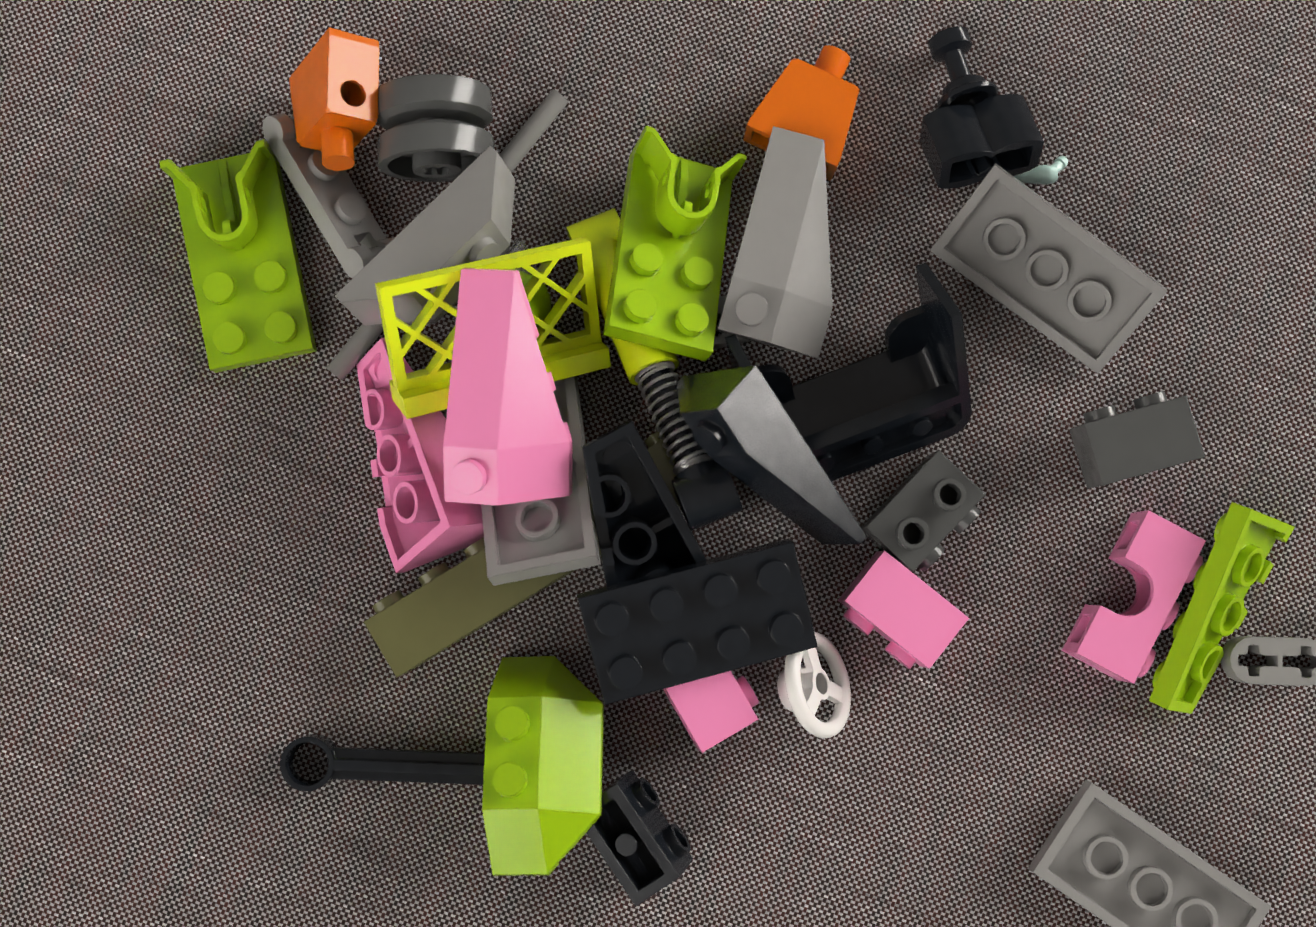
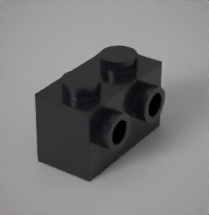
[586,769,693,906]

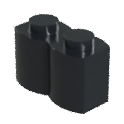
[919,94,1044,189]

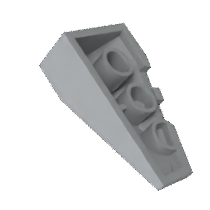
[717,126,833,359]

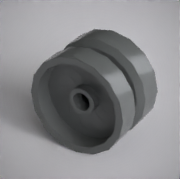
[377,74,494,182]

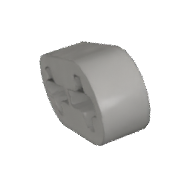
[1220,636,1316,686]

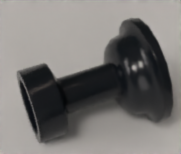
[928,26,998,108]

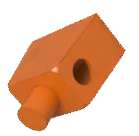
[289,27,380,171]
[743,45,859,181]

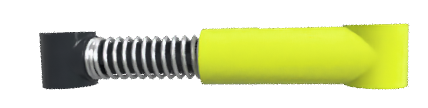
[566,208,743,531]

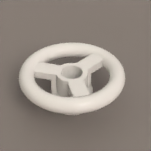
[777,632,851,738]

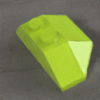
[482,656,604,876]

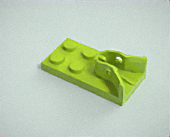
[603,126,746,362]
[159,139,317,373]

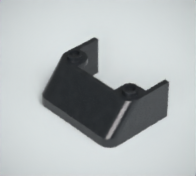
[725,262,972,481]

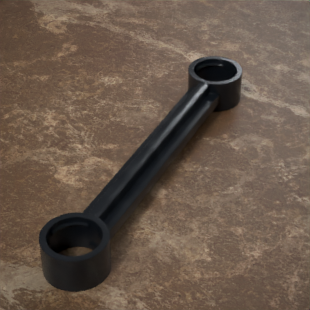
[280,734,604,791]

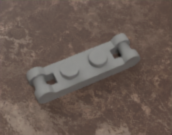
[262,113,393,278]

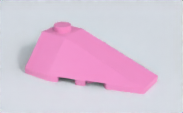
[443,268,572,506]
[356,337,484,573]

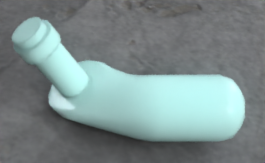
[1014,156,1068,185]

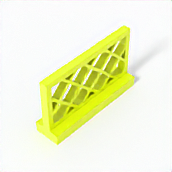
[375,237,611,419]

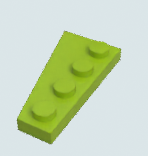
[1149,502,1295,714]

